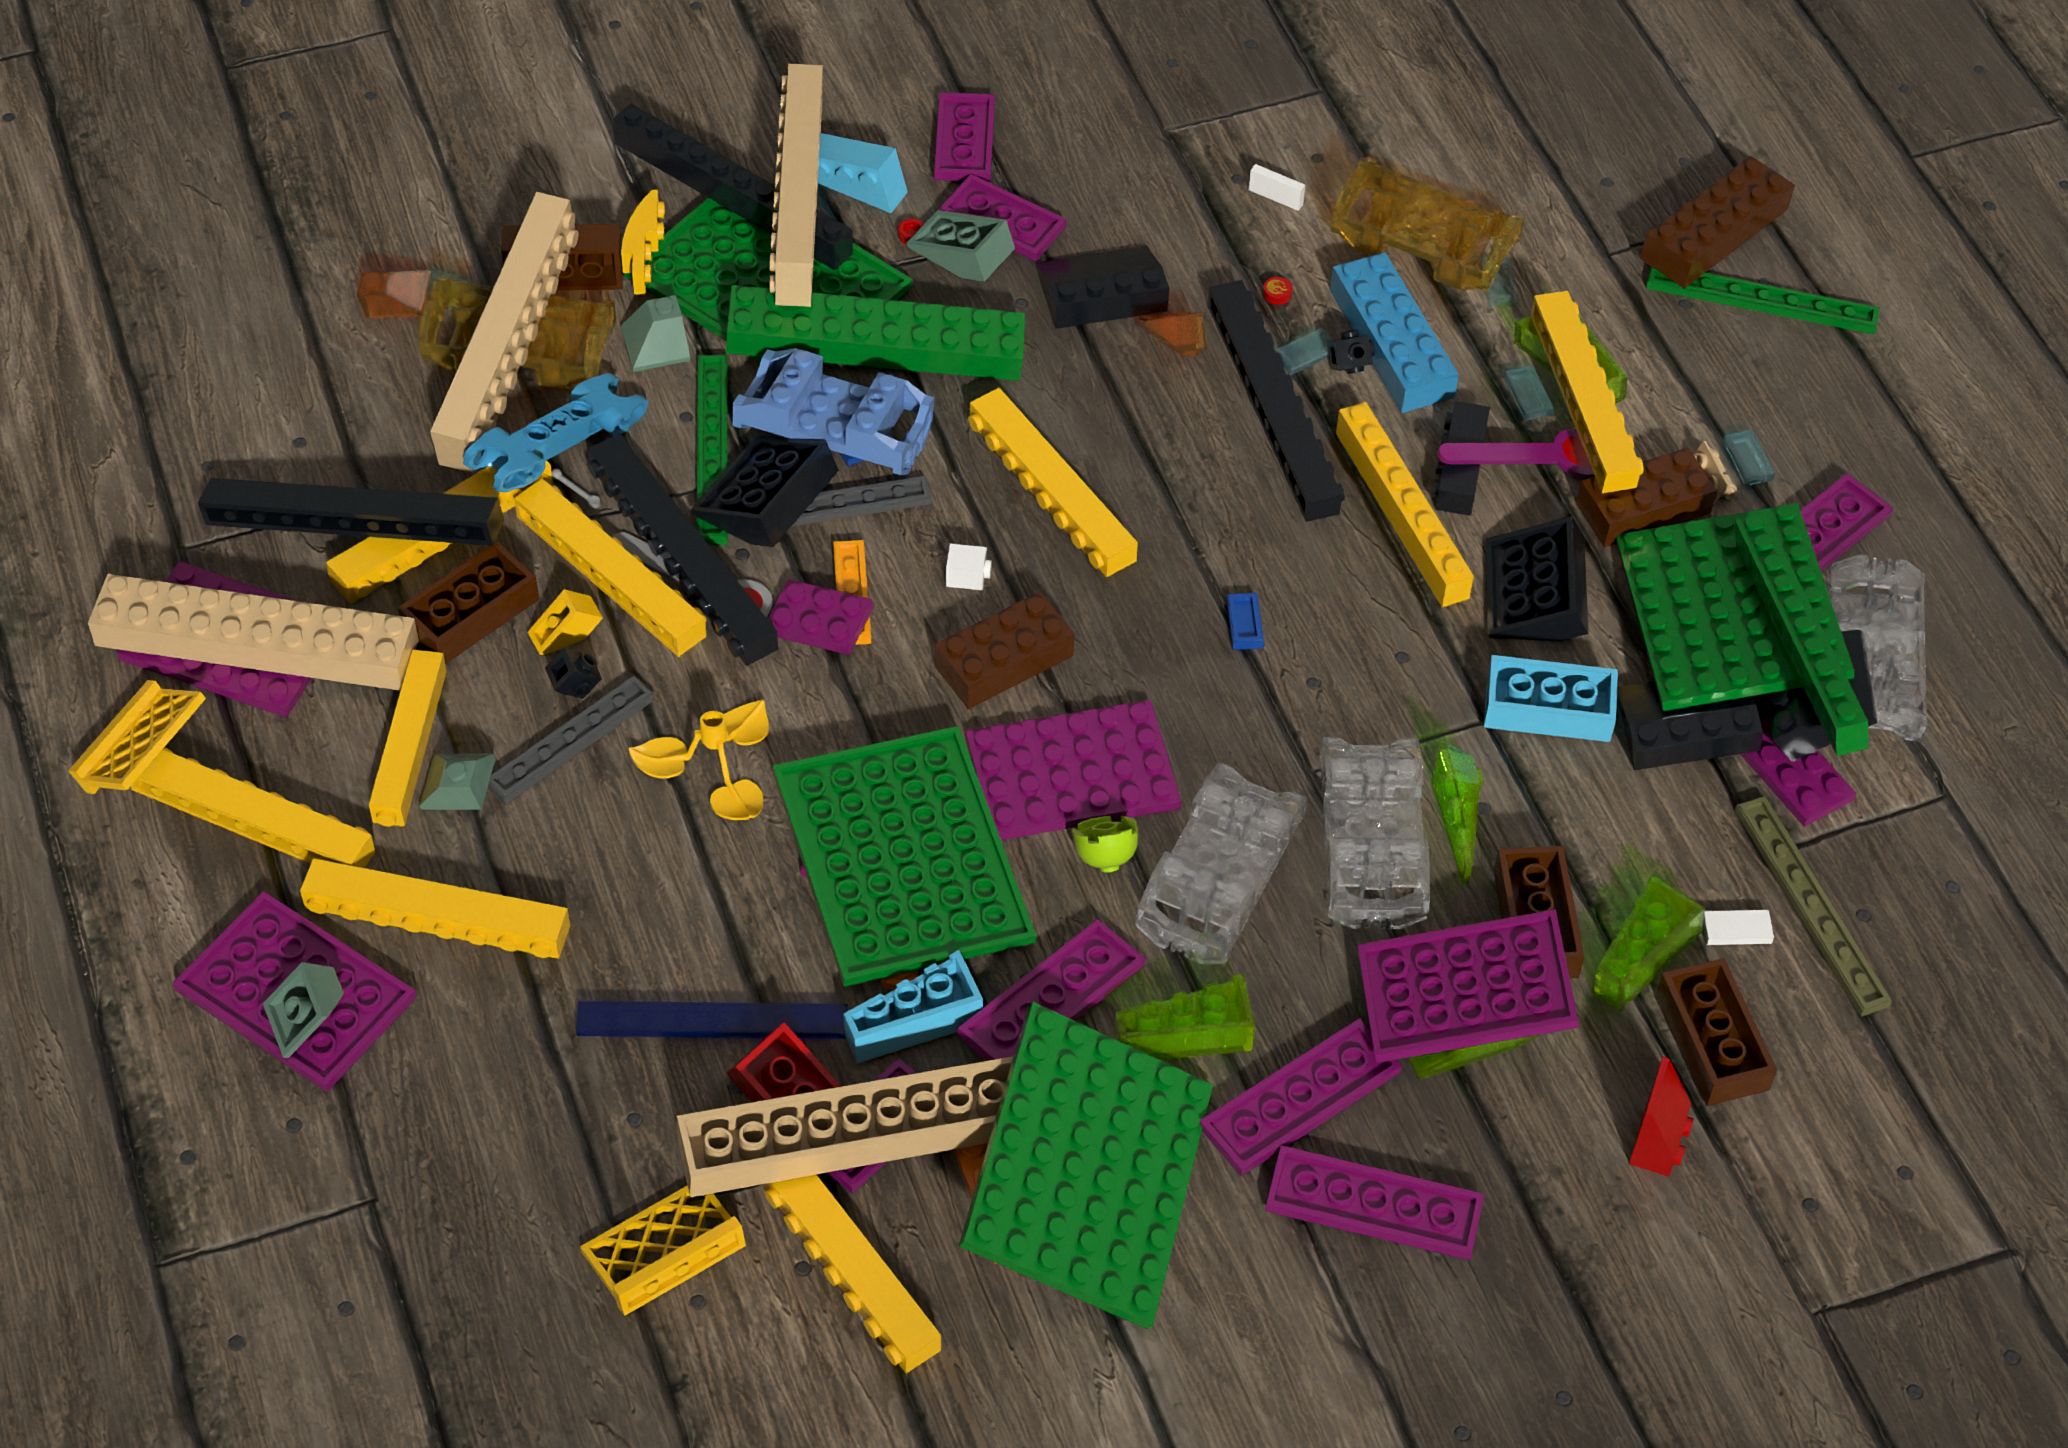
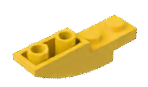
[621,190,665,294]

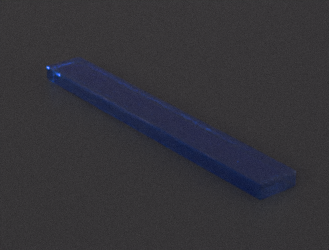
[576,1001,848,1039]

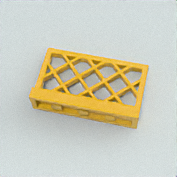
[68,680,206,794]
[580,1185,746,1316]

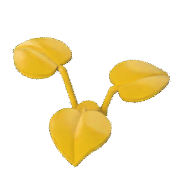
[629,699,769,820]

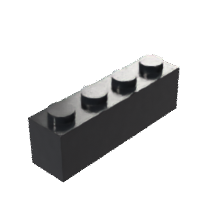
[1431,401,1490,516]

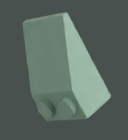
[907,210,1015,282]

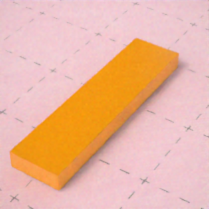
[833,540,871,645]

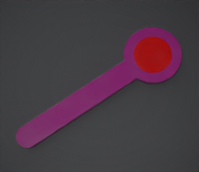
[1437,429,1595,478]

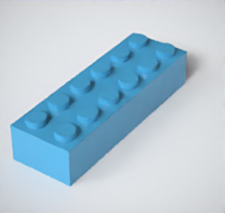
[1330,252,1459,413]

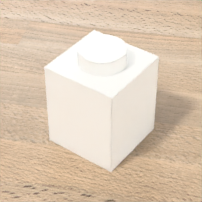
[946,544,992,590]

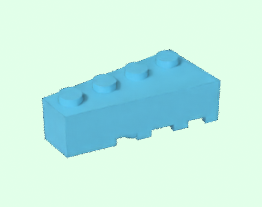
[818,133,908,213]
[843,950,983,1064]

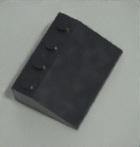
[1036,245,1169,329]
[691,435,839,547]
[1485,516,1589,641]
[1766,630,1878,762]
[1617,681,1763,770]

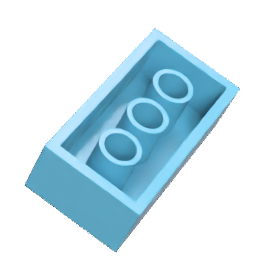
[1484,655,1618,742]

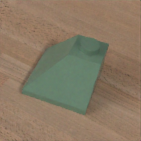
[620,295,691,372]
[419,753,496,810]
[263,962,344,1058]

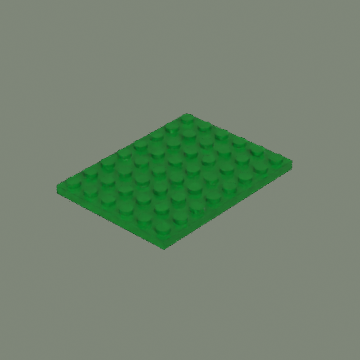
[624,198,913,375]
[1616,503,1854,711]
[773,726,1036,987]
[959,1002,1213,1329]

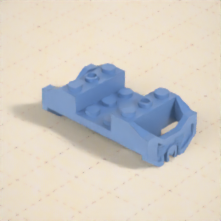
[733,348,934,475]

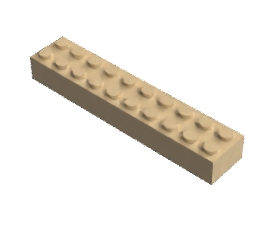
[770,64,823,307]
[430,192,579,473]
[88,574,419,691]
[677,1056,1013,1197]

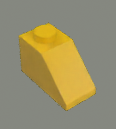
[527,589,603,655]

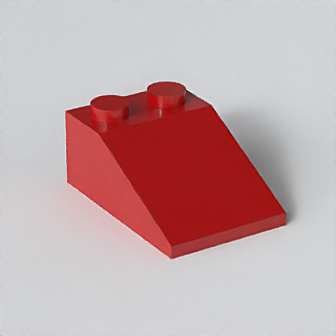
[726,1022,842,1102]
[1629,1056,1694,1177]

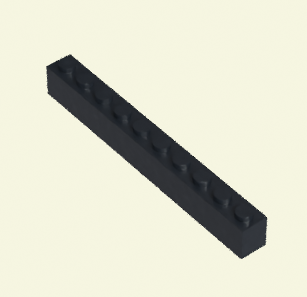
[613,103,853,271]
[1207,280,1345,522]
[587,433,779,666]
[198,478,505,546]

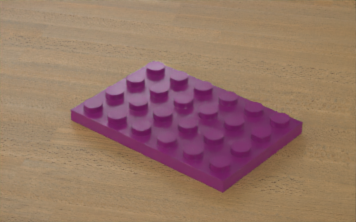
[117,561,312,717]
[965,700,1181,840]
[172,891,417,1092]
[1357,909,1579,1063]

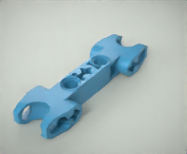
[463,373,649,492]

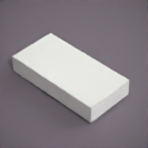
[1249,164,1305,211]
[1702,910,1774,945]

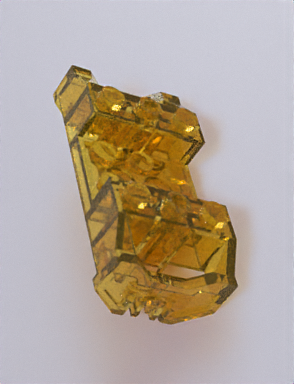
[1330,157,1525,292]
[418,275,616,389]

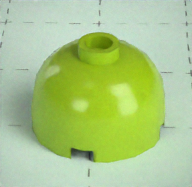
[1072,816,1138,873]

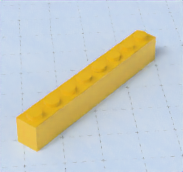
[1530,291,1643,493]
[968,388,1138,577]
[1336,402,1474,608]
[326,460,553,604]
[514,478,707,657]
[131,747,376,868]
[300,858,570,959]
[761,1175,941,1374]

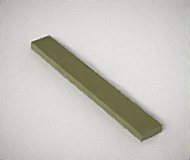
[1735,796,1892,1017]

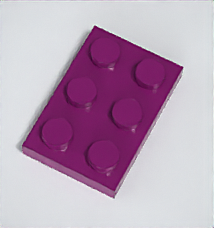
[768,579,874,655]

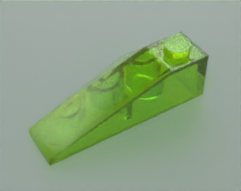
[1432,741,1483,885]

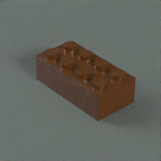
[501,224,624,290]
[1576,448,1717,548]
[398,541,539,664]
[935,591,1075,709]
[1493,846,1584,979]
[1656,958,1777,1106]

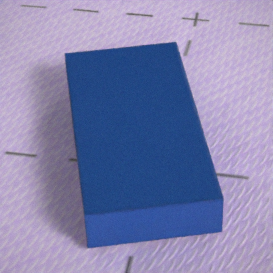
[1226,593,1264,650]

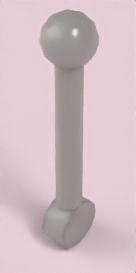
[552,469,600,508]

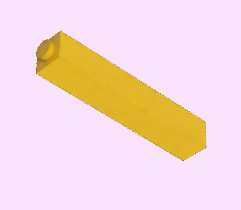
[369,650,447,827]

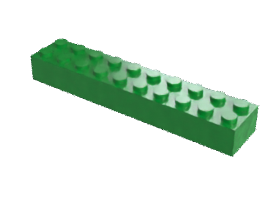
[726,285,1025,381]

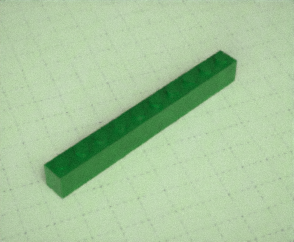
[1735,512,1869,756]

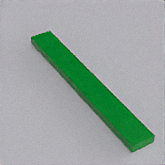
[1646,267,1880,335]
[697,355,728,545]

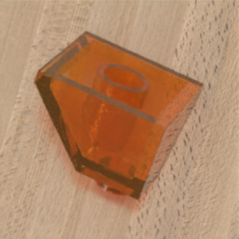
[357,270,433,318]
[1135,311,1206,357]

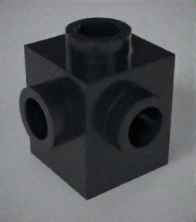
[1326,330,1375,374]
[545,648,602,699]

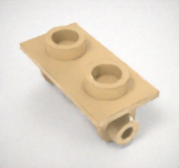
[1693,441,1737,505]

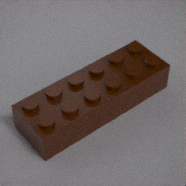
[1640,156,1795,289]

